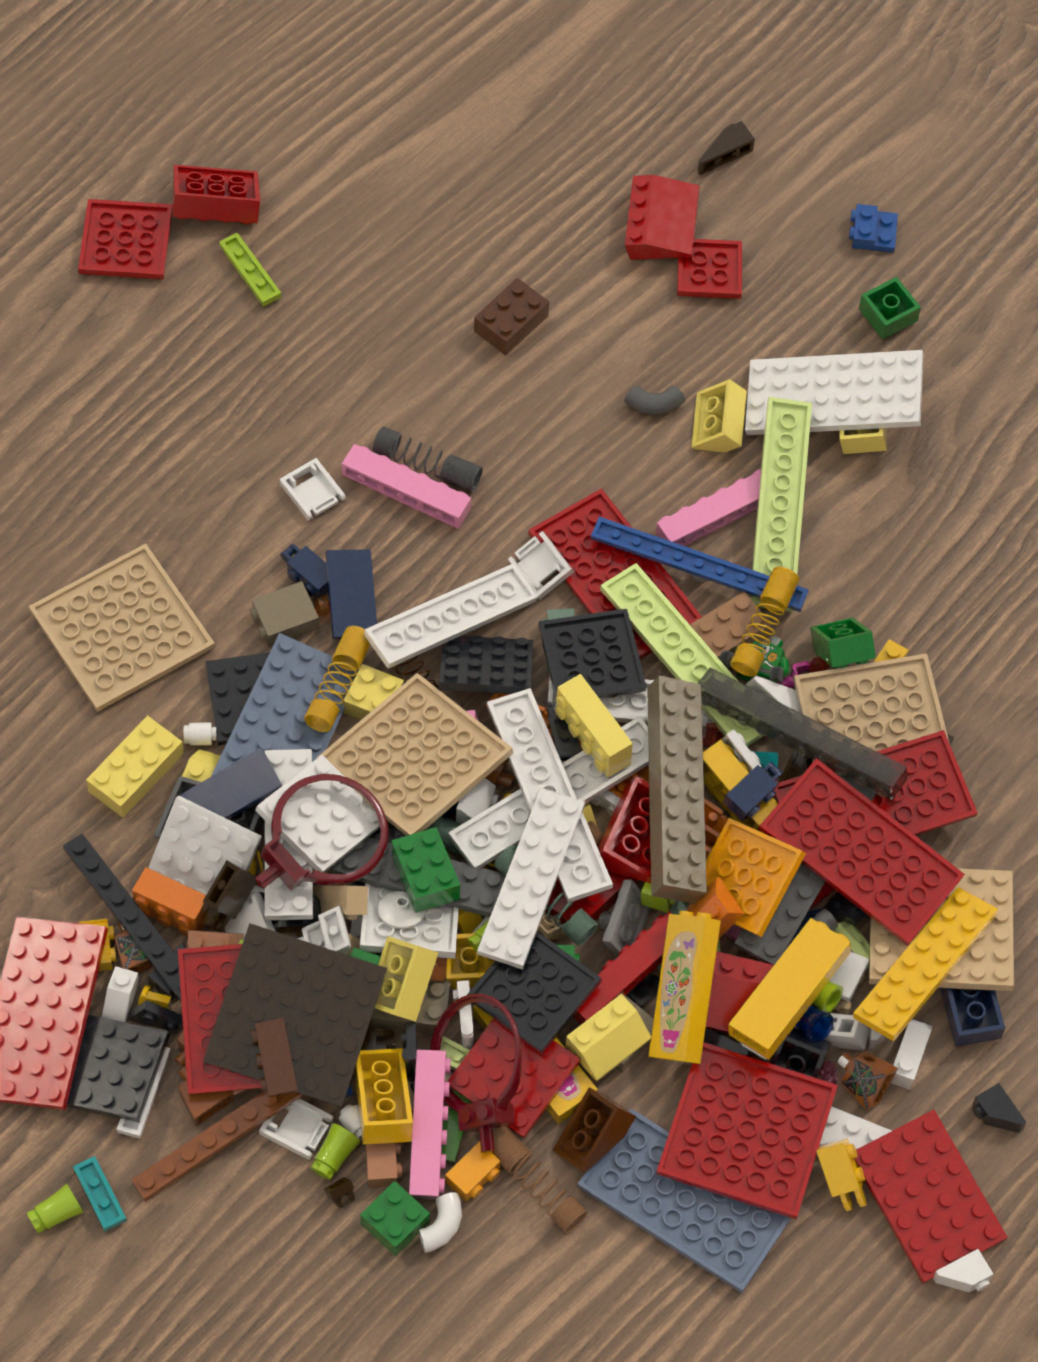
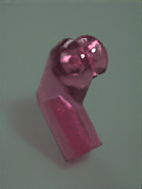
[821,1061,837,1084]

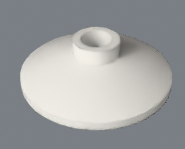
[378,891,425,929]

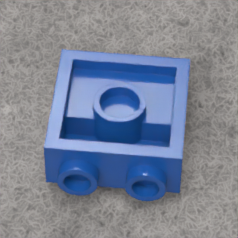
[849,204,898,253]

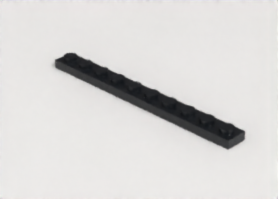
[63,834,182,1004]

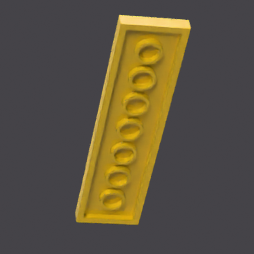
[853,887,998,1041]

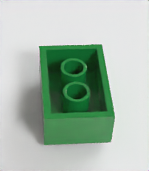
[810,617,876,669]
[392,827,460,913]

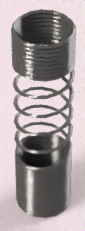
[372,426,483,493]

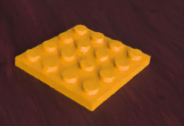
[690,818,806,938]

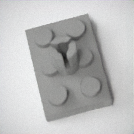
[599,880,651,957]

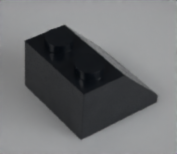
[770,1027,831,1078]

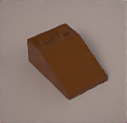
[553,1087,636,1173]

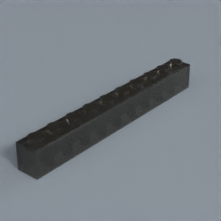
[698,667,907,800]

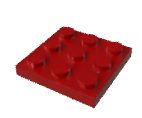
[677,239,742,299]

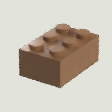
[690,591,771,664]

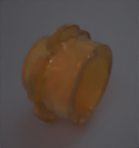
[315,595,330,617]

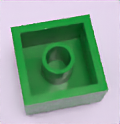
[859,277,921,340]
[360,1181,430,1257]

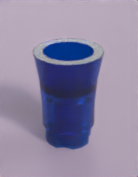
[795,1005,834,1043]

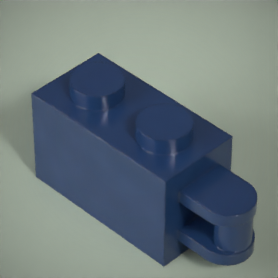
[280,544,328,600]
[722,762,783,822]

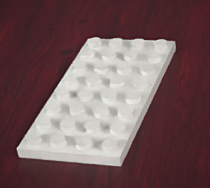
[745,350,924,435]

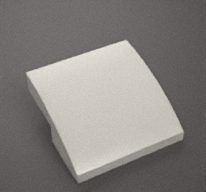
[302,906,351,954]
[829,952,870,1002]

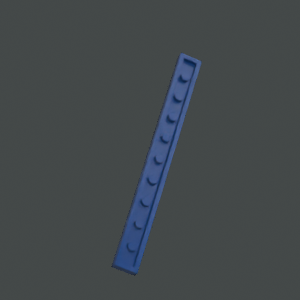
[591,517,809,612]

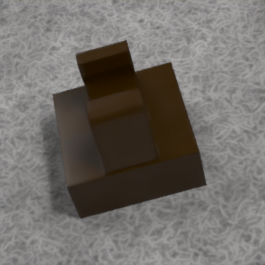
[323,1177,355,1208]

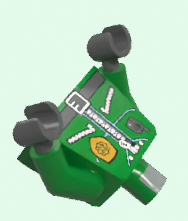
[720,637,790,683]

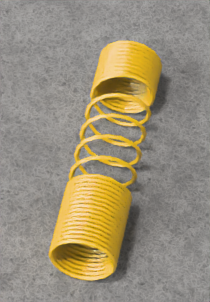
[730,566,800,677]
[304,626,370,732]

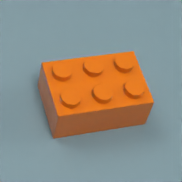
[132,867,209,937]

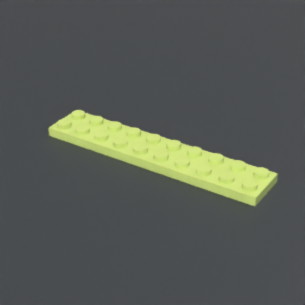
[749,397,812,612]
[600,563,776,746]

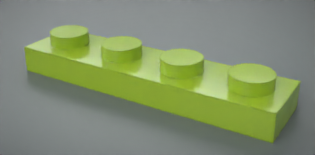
[219,233,281,307]

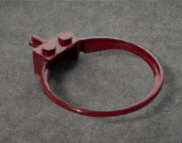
[255,774,388,891]
[430,994,522,1153]

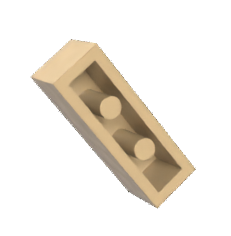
[313,885,368,920]

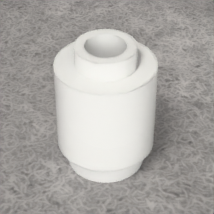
[184,722,217,746]
[339,1104,362,1141]

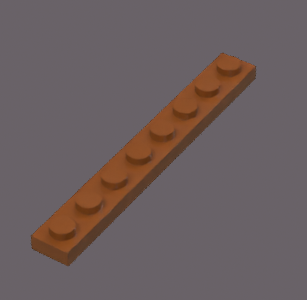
[131,1092,304,1202]

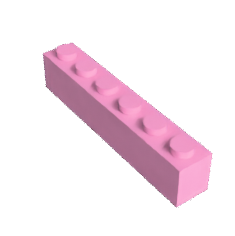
[342,444,471,529]
[656,469,761,546]
[409,1050,451,1200]

